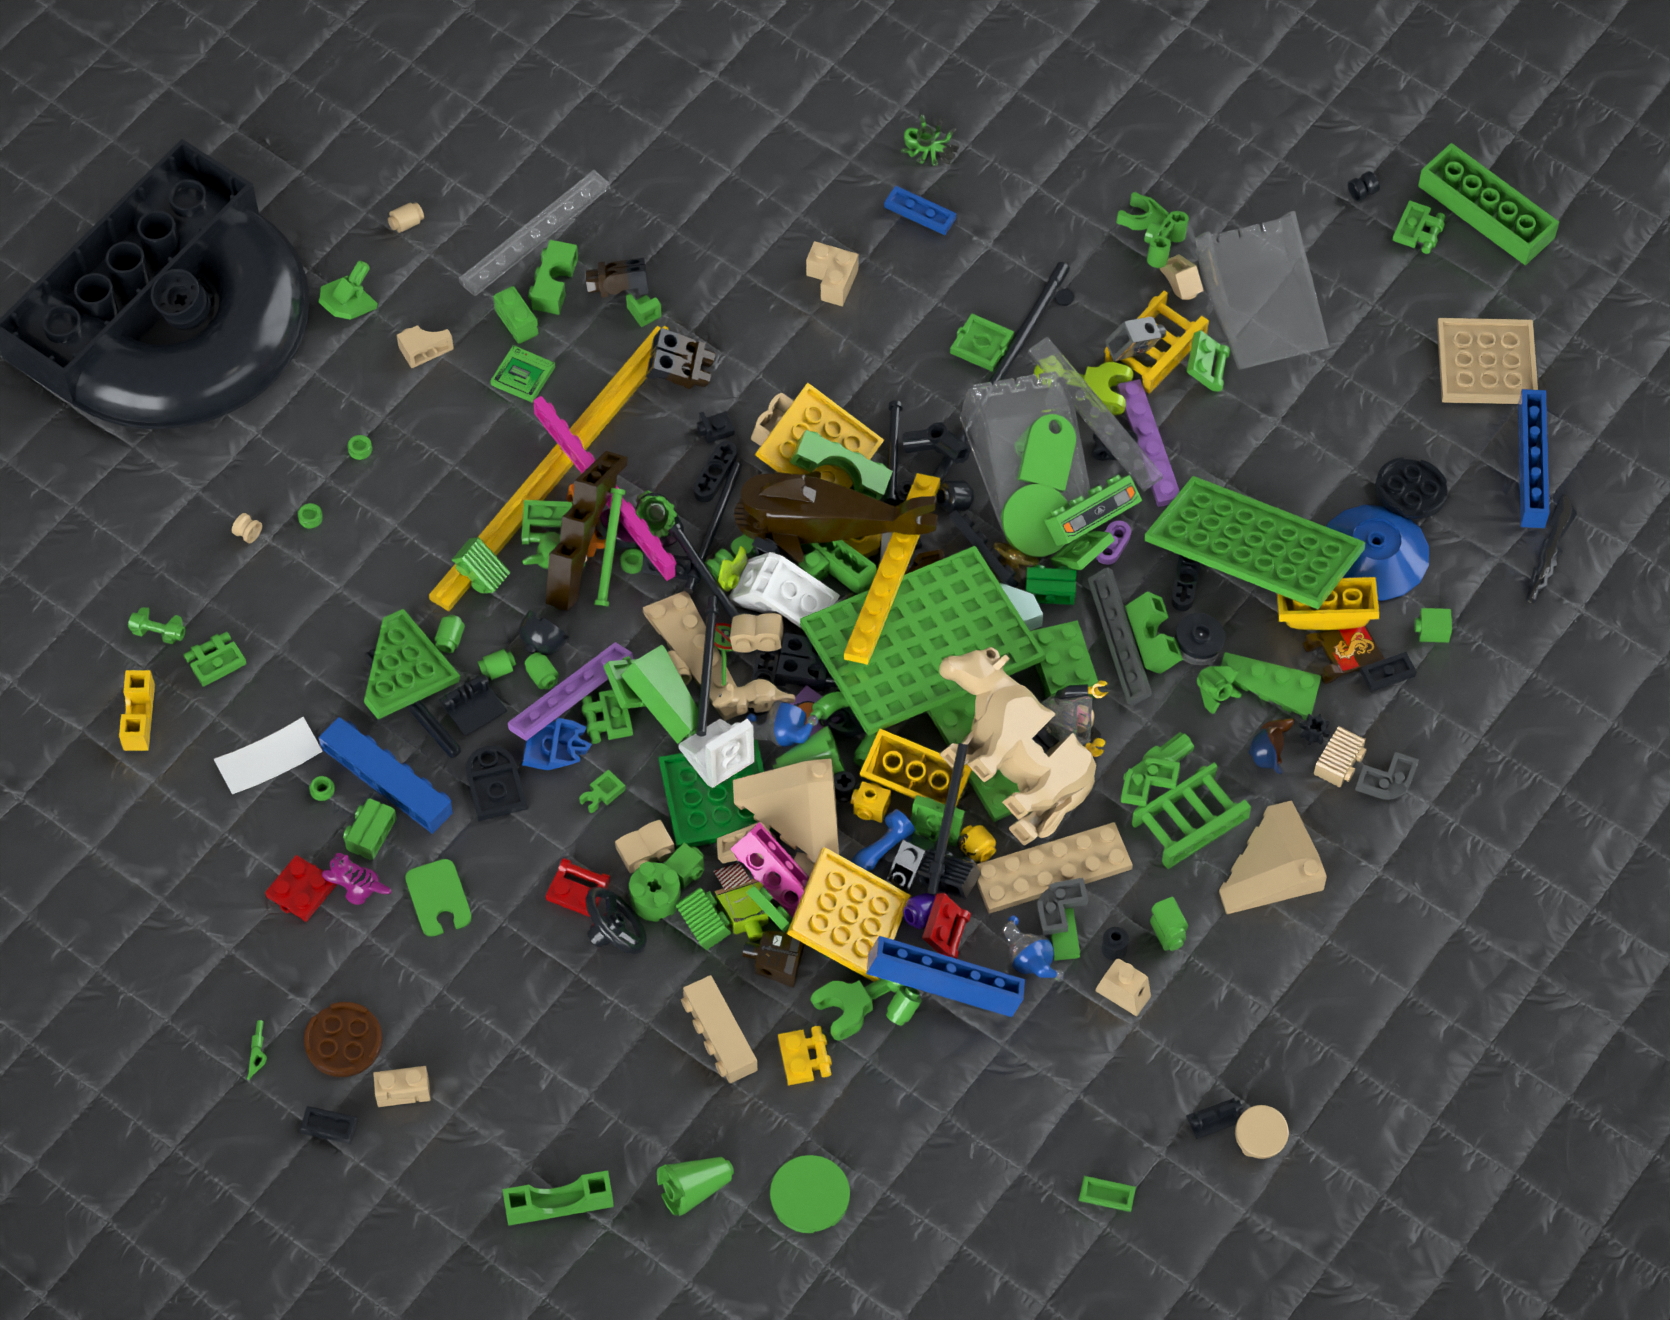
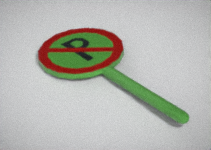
[714,623,733,686]

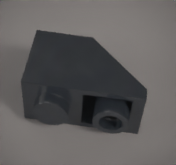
[886,833,935,894]

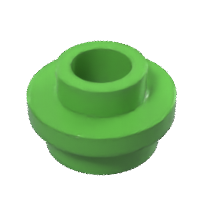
[309,776,335,801]

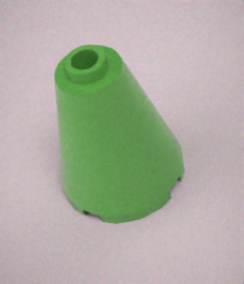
[773,726,845,776]
[657,1157,734,1216]

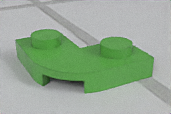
[1121,758,1180,807]

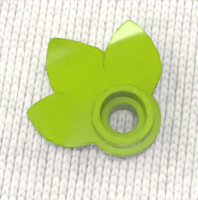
[718,546,748,592]

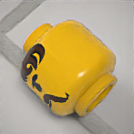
[959,825,996,863]

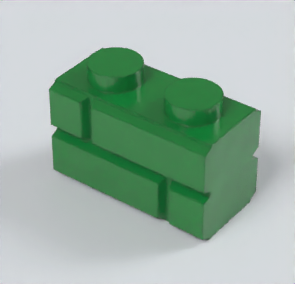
[1026,565,1076,605]

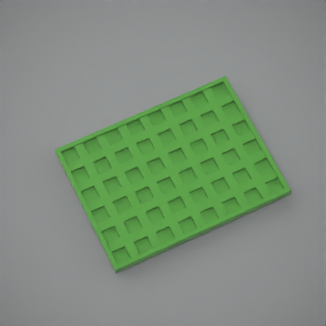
[800,546,1045,736]

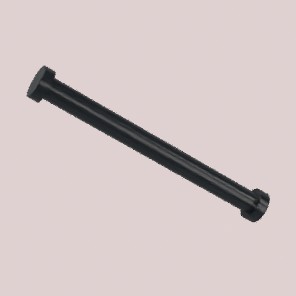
[884,401,903,506]
[668,523,742,624]

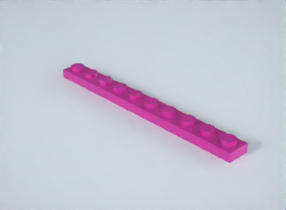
[533,396,676,581]

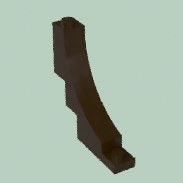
[546,451,628,611]

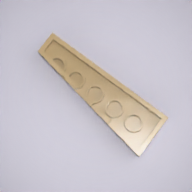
[643,591,738,721]

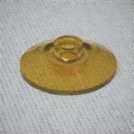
[993,542,1039,569]

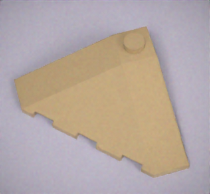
[733,759,839,864]
[1219,800,1327,914]

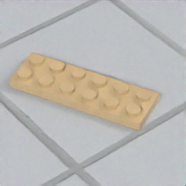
[976,822,1133,914]

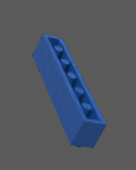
[1518,389,1549,528]
[319,717,453,834]
[866,936,1025,1017]

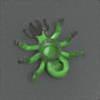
[901,114,959,166]

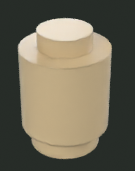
[388,202,424,233]

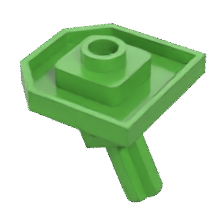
[319,261,378,320]

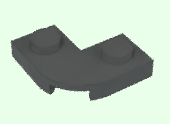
[1355,752,1419,800]
[1037,878,1088,936]

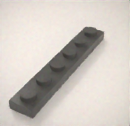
[1088,567,1152,706]

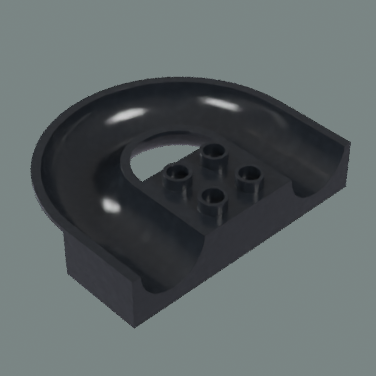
[0,139,310,429]

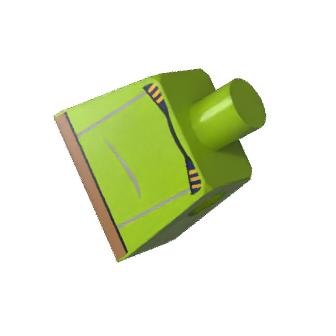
[715,878,769,941]

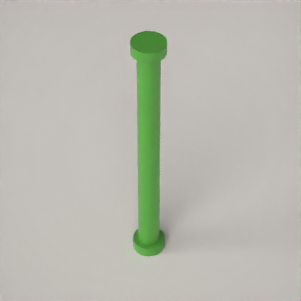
[594,488,626,607]

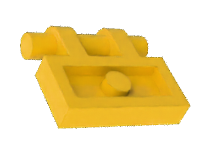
[778,1026,832,1085]

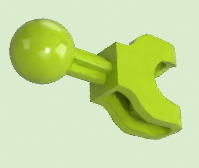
[1034,358,1133,415]

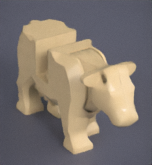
[939,647,1096,845]

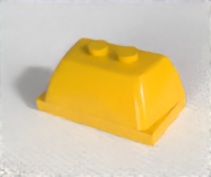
[1277,577,1379,630]
[860,729,972,807]

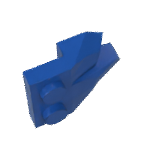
[522,718,592,770]

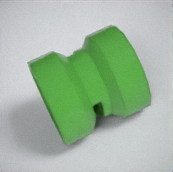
[705,549,734,582]

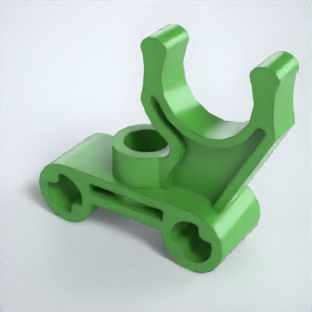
[1116,192,1189,268]

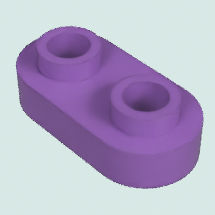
[1096,521,1131,565]

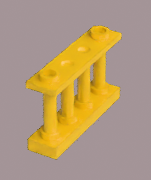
[1104,291,1209,394]

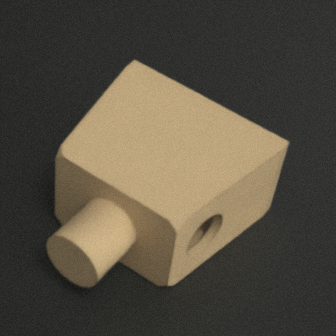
[1095,959,1151,1016]

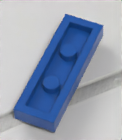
[884,186,956,235]

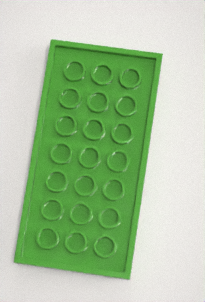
[1145,476,1365,609]

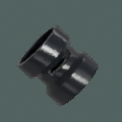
[1347,171,1380,202]

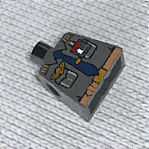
[1105,317,1166,362]

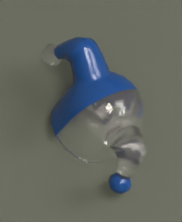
[746,702,818,747]
[1003,916,1064,981]

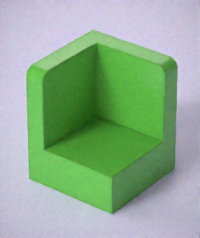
[626,293,662,327]

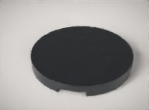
[1375,457,1448,519]

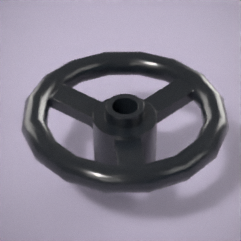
[585,887,647,955]

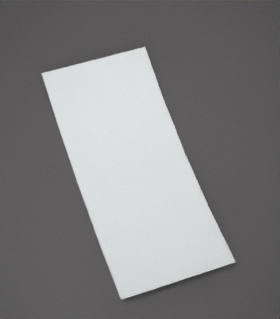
[214,717,322,794]

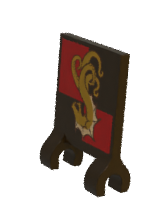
[1302,625,1385,684]

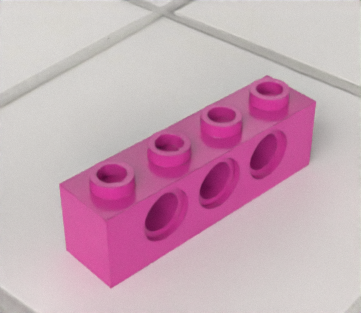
[731,822,809,918]

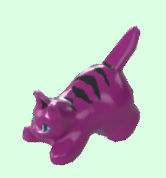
[322,853,392,905]

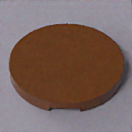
[304,1002,383,1077]

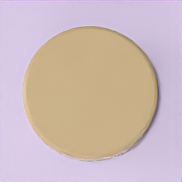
[1235,1105,1289,1159]

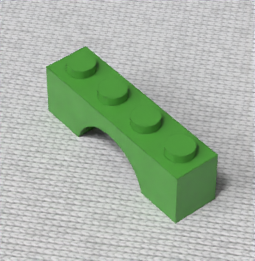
[789,430,893,500]
[502,1171,614,1226]

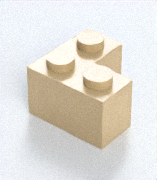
[806,241,858,307]

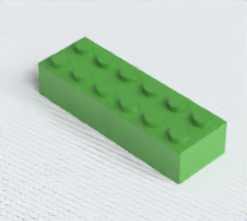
[1418,143,1559,266]

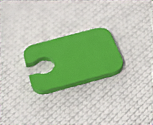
[405,859,472,937]

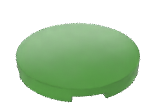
[1001,484,1069,557]
[770,1155,850,1233]

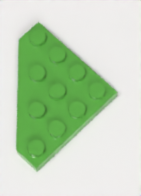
[364,609,460,719]

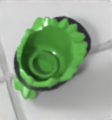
[635,491,684,548]

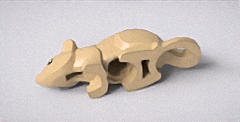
[712,679,795,715]

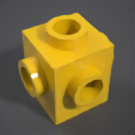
[851,781,891,823]

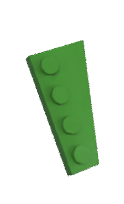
[1221,652,1321,721]

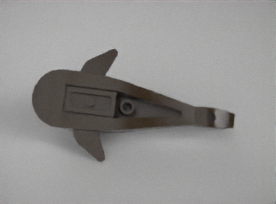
[734,471,938,563]

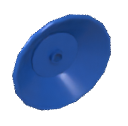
[1326,505,1429,601]

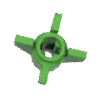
[1197,666,1242,714]

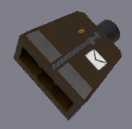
[743,931,805,987]

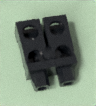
[776,633,838,692]

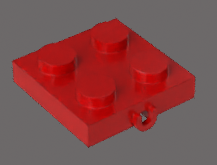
[265,855,337,922]

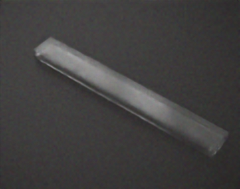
[459,170,610,296]
[1028,337,1163,492]

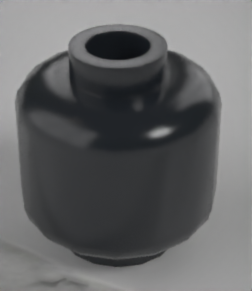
[937,480,974,512]

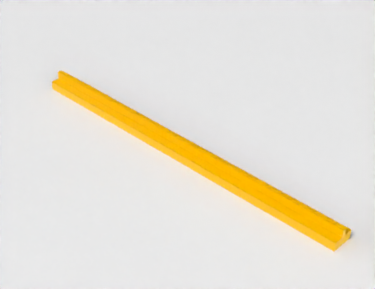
[429,326,669,611]

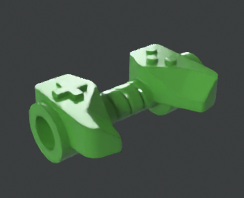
[128,607,185,644]

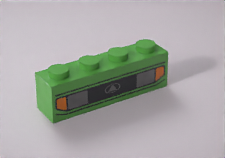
[1044,474,1142,546]

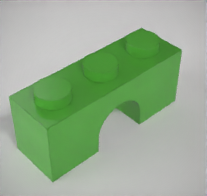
[528,240,578,315]
[1125,592,1183,674]

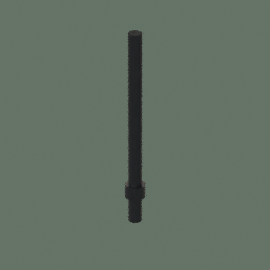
[927,743,968,895]

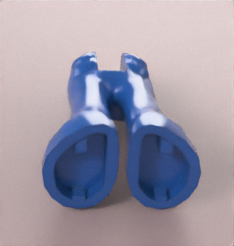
[851,809,915,872]

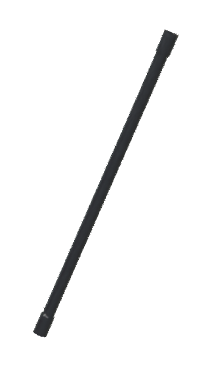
[932,262,1070,485]

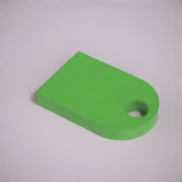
[1017,414,1076,492]

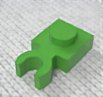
[579,769,626,813]

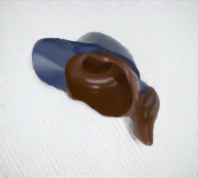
[1249,719,1294,774]

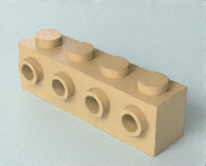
[681,975,758,1084]

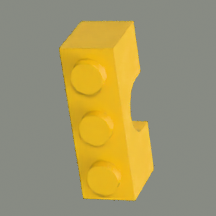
[119,670,155,751]

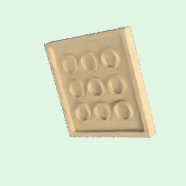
[1437,318,1538,404]

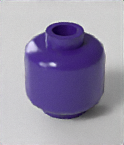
[903,893,935,929]

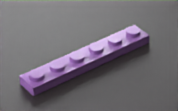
[1117,379,1180,507]
[508,642,633,741]

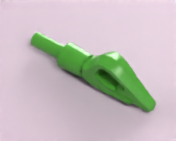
[247,1020,267,1080]

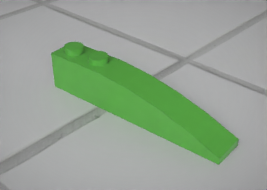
[800,540,877,594]

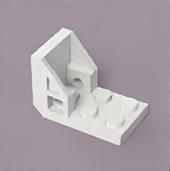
[729,552,840,629]
[679,719,754,788]

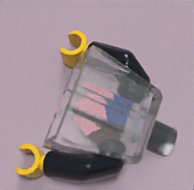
[1041,680,1108,757]

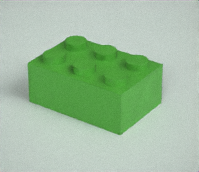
[1030,620,1098,708]

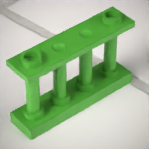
[1132,762,1251,869]

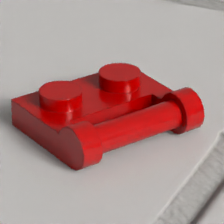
[545,858,611,917]
[922,893,971,959]

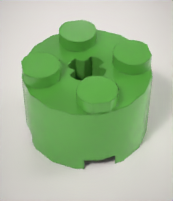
[629,861,681,922]

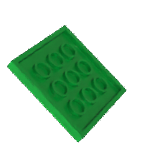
[658,739,777,849]

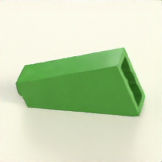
[621,645,698,744]

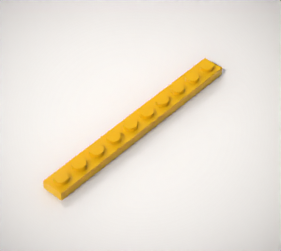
[844,473,940,665]

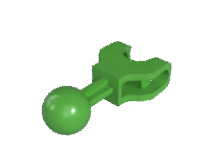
[811,978,906,1041]

